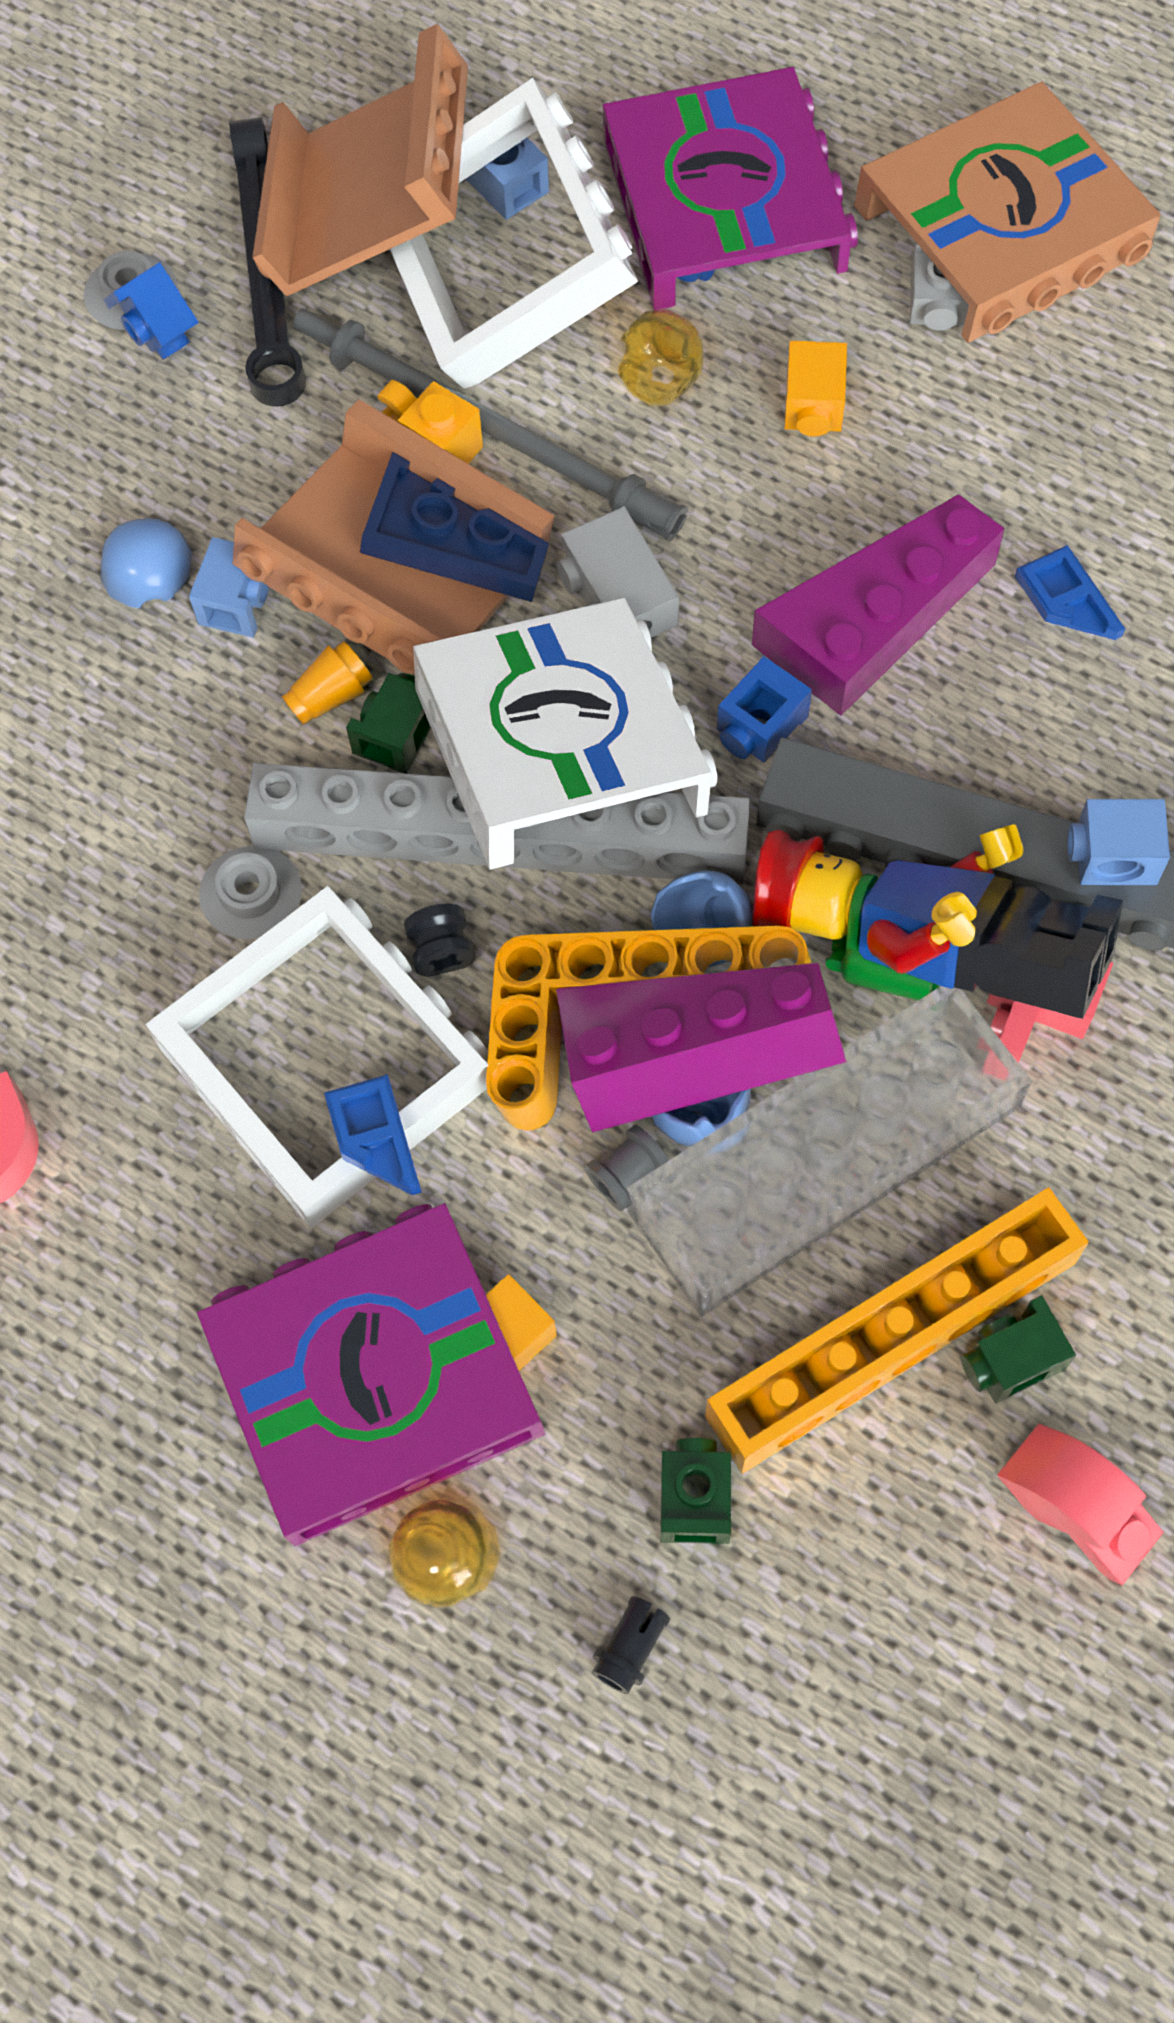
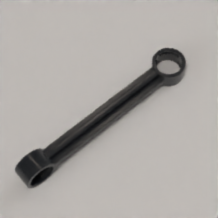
[229,117,306,407]

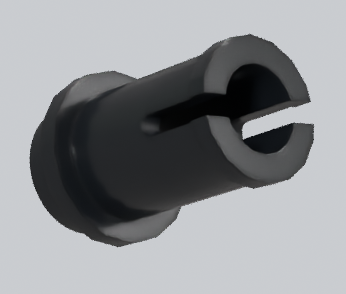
[591,1596,670,1694]

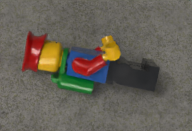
[752,824,1123,1019]

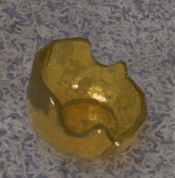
[617,309,704,406]
[388,1499,501,1607]

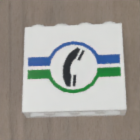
[413,598,717,870]

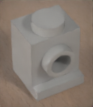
[910,241,969,330]

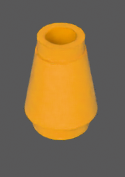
[281,641,373,726]

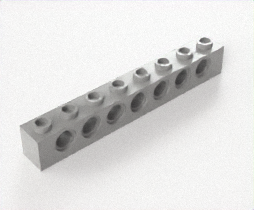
[244,763,750,885]

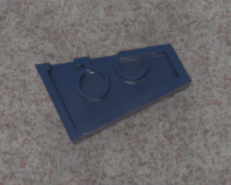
[360,452,549,602]

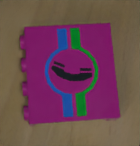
[603,66,858,311]
[196,1203,546,1546]

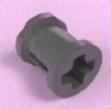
[584,1125,672,1211]

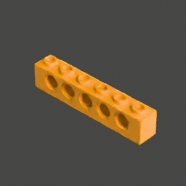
[705,1187,1089,1474]

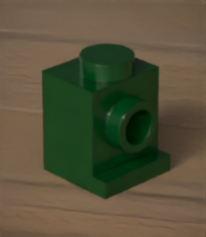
[346,673,431,774]
[960,1295,1076,1404]
[660,1438,731,1544]

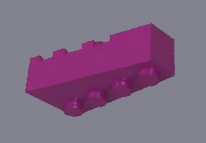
[752,494,1005,716]
[556,963,847,1132]

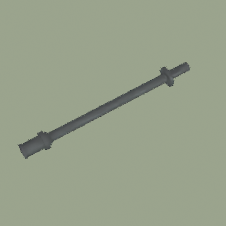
[293,308,688,542]

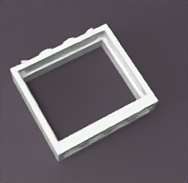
[390,78,638,389]
[145,886,488,1229]

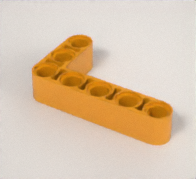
[486,926,812,1131]

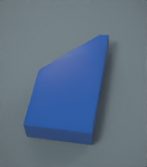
[1015,545,1125,640]
[324,1074,422,1195]

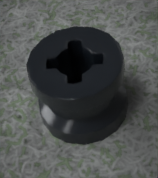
[404,903,476,977]

